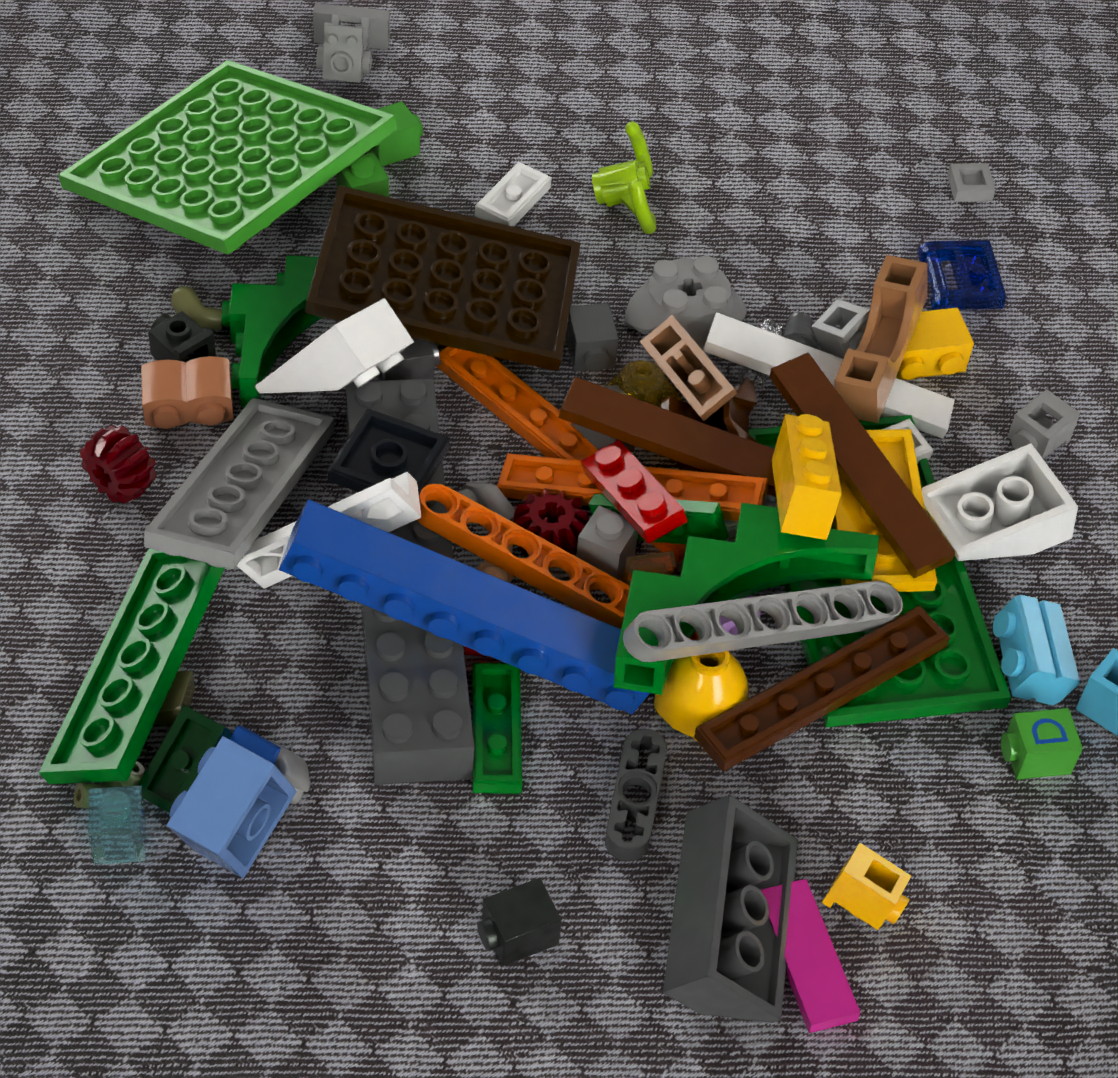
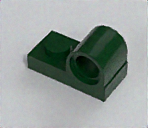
[134,705,232,813]

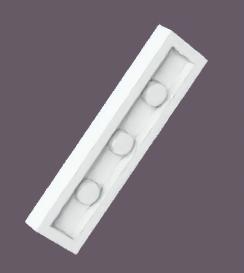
[237,472,421,589]

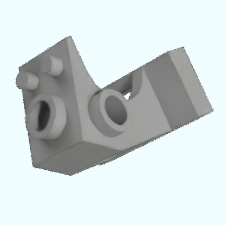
[313,3,390,83]

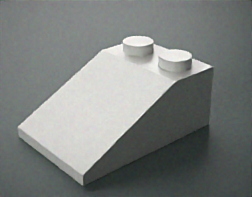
[255,298,414,394]
[921,443,1078,561]

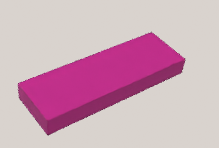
[761,879,860,1033]

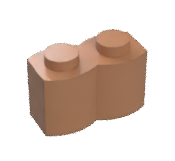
[141,356,234,429]

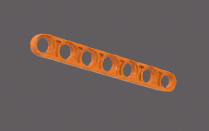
[417,484,699,641]

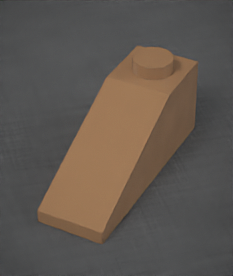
[640,315,738,421]

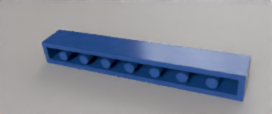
[279,499,650,715]

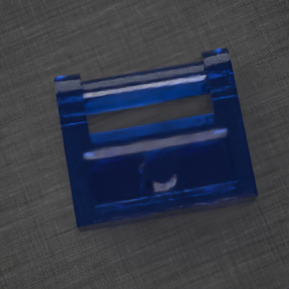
[917,240,1007,310]

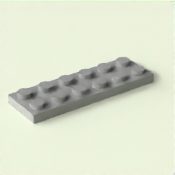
[144,398,335,570]

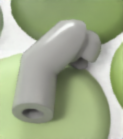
[458,482,515,522]
[268,740,311,804]

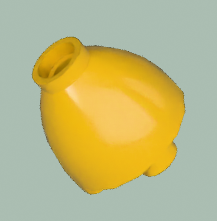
[654,651,749,742]

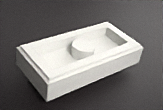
[475,162,552,227]

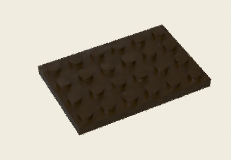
[305,185,581,371]

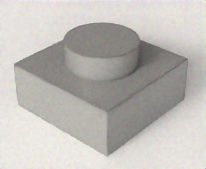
[947,163,996,202]

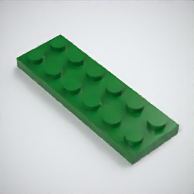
[38,548,225,784]

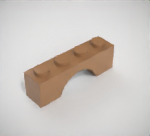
[834,255,928,423]

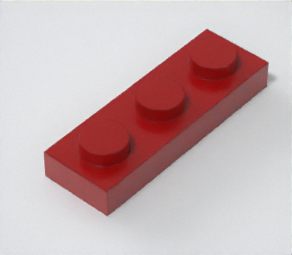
[581,440,688,544]

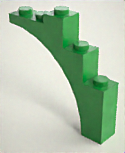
[222,255,324,407]
[614,503,879,695]

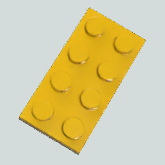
[833,429,937,592]

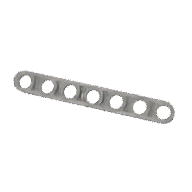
[623,581,903,662]

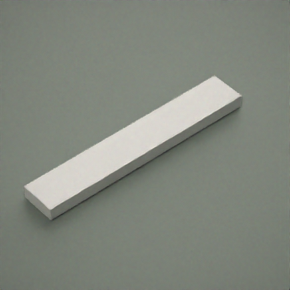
[703,312,955,439]

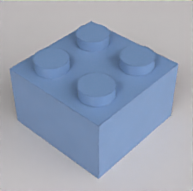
[166,736,297,879]

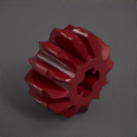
[80,424,157,504]
[513,488,589,556]

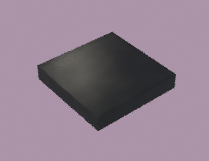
[328,408,450,494]

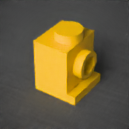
[822,843,911,930]

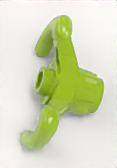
[592,121,656,234]

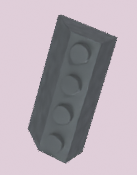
[663,794,798,1023]

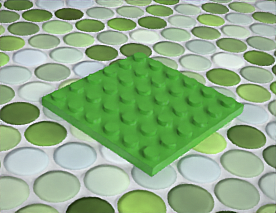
[58,60,397,255]

